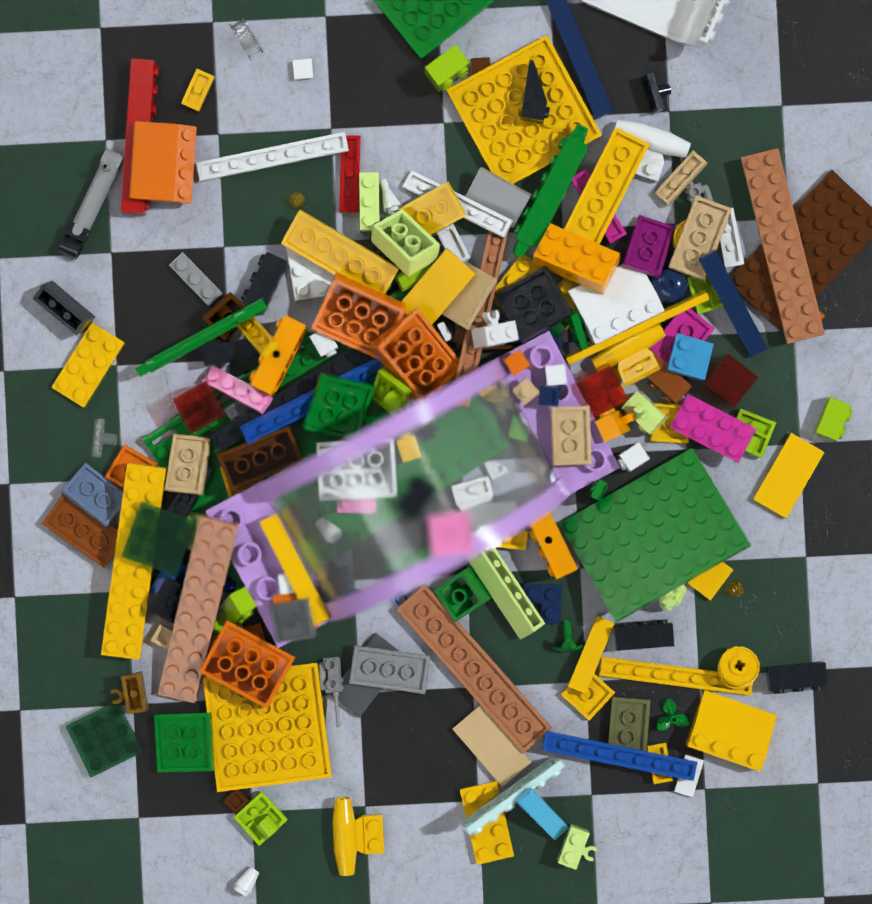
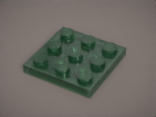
[122,501,197,576]
[66,703,143,778]

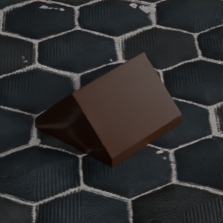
[202,292,244,341]

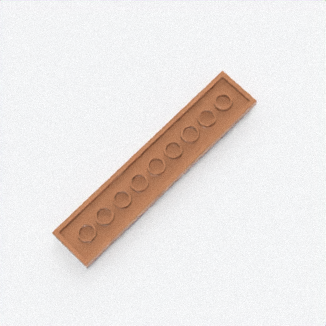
[740,148,825,344]
[158,514,239,703]
[396,584,552,753]

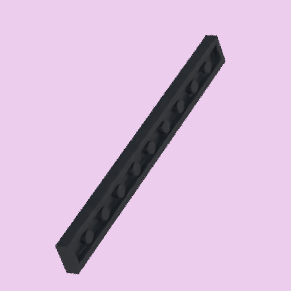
[210,348,373,452]

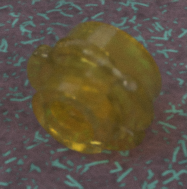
[289,191,305,209]
[726,580,744,598]

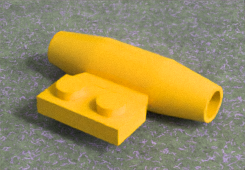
[591,323,666,387]
[332,797,384,876]

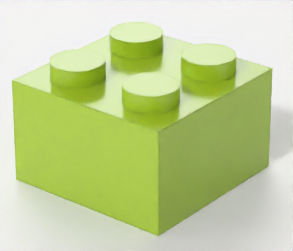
[425,44,470,92]

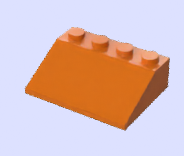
[129,121,197,205]
[311,272,406,359]
[368,308,459,403]
[199,621,295,709]

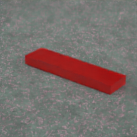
[339,135,361,213]

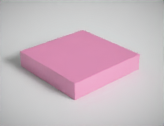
[428,511,474,557]

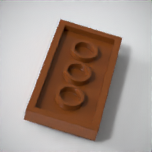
[42,494,118,568]

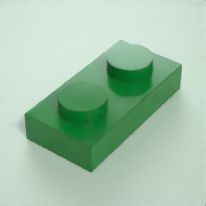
[567,308,589,350]
[590,479,609,502]

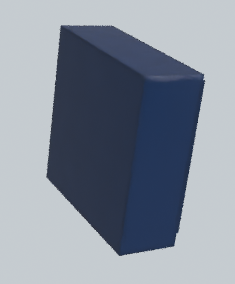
[538,385,560,407]

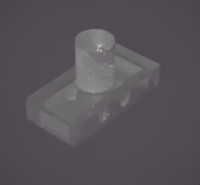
[91,418,117,457]

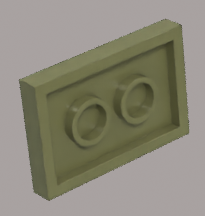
[608,696,651,751]

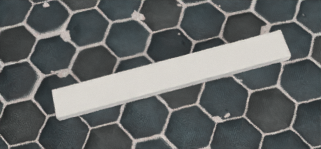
[196,132,349,182]

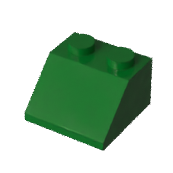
[434,566,492,623]

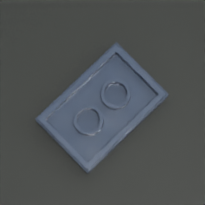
[61,462,123,528]

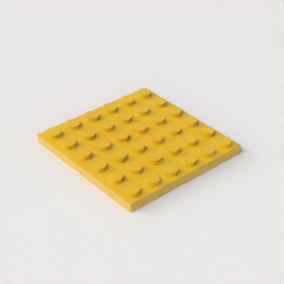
[446,35,602,184]
[203,662,332,792]

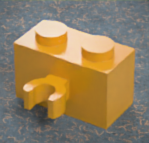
[595,408,636,442]

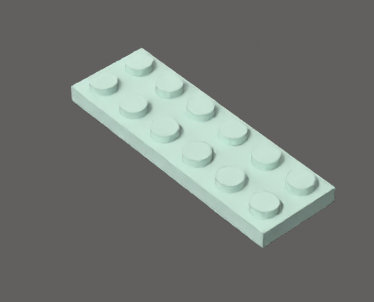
[459,757,565,835]

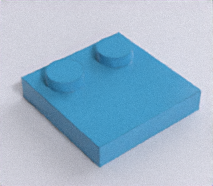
[666,333,714,381]

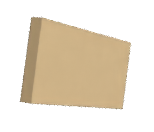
[668,195,732,281]
[452,705,531,787]

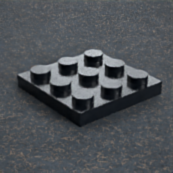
[495,266,573,344]

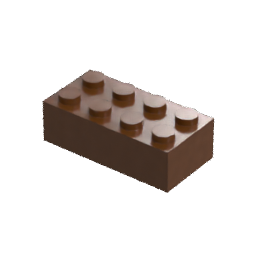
[217,426,303,491]

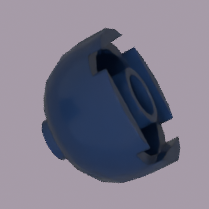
[650,267,688,305]

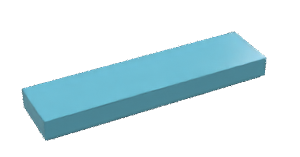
[515,787,569,840]

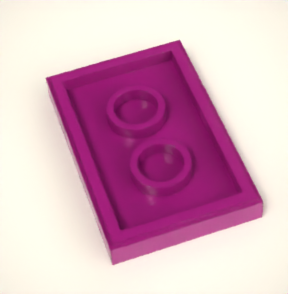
[622,215,675,278]

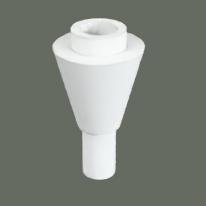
[379,179,402,215]

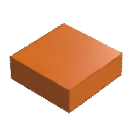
[503,349,530,376]

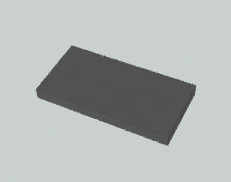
[330,633,399,717]

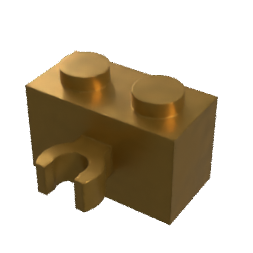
[111,672,149,715]

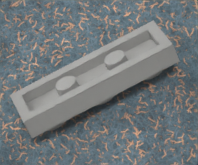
[169,252,223,307]

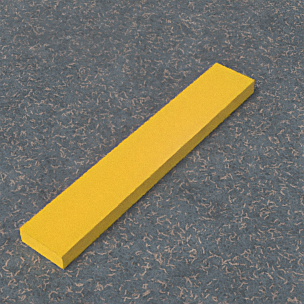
[259,514,330,626]

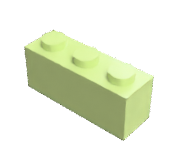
[359,172,380,233]

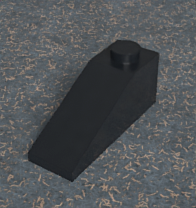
[521,60,550,123]

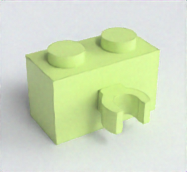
[622,391,668,434]
[557,824,597,870]

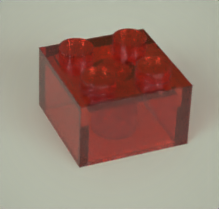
[702,354,758,408]
[575,363,628,418]
[172,381,227,434]

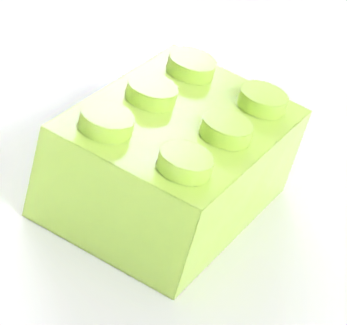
[371,209,440,276]

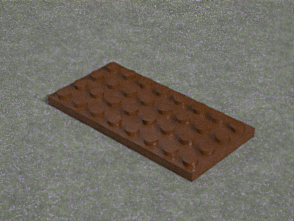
[730,170,872,333]

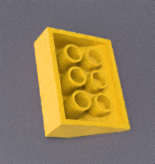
[685,690,777,772]

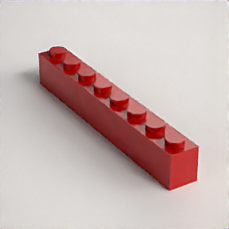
[121,59,159,215]

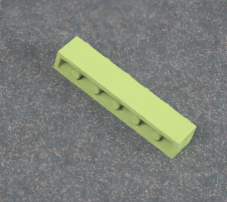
[468,528,545,640]

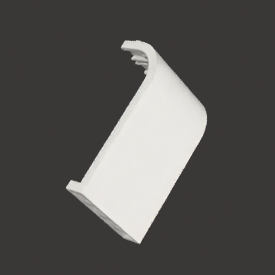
[577,0,730,48]

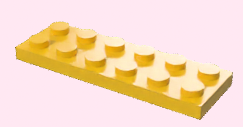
[564,127,650,244]
[281,209,399,294]

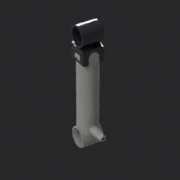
[58,148,124,260]

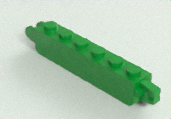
[512,124,588,257]

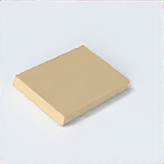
[442,264,498,330]
[550,406,592,466]
[164,434,212,496]

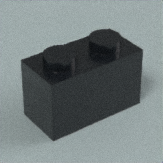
[395,474,439,522]

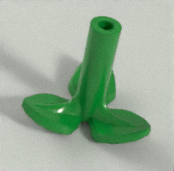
[364,410,392,427]
[551,620,584,652]
[656,699,690,731]

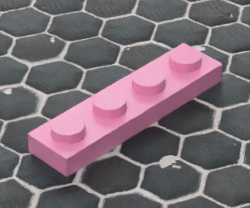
[202,366,273,414]

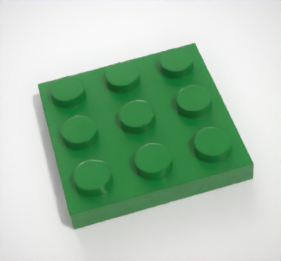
[302,373,375,439]
[154,712,215,772]

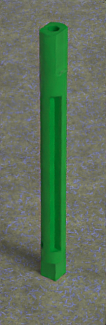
[135,298,268,377]

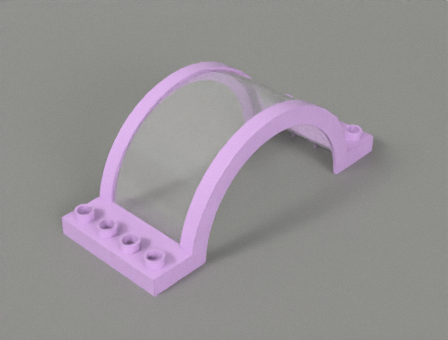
[206,331,620,648]

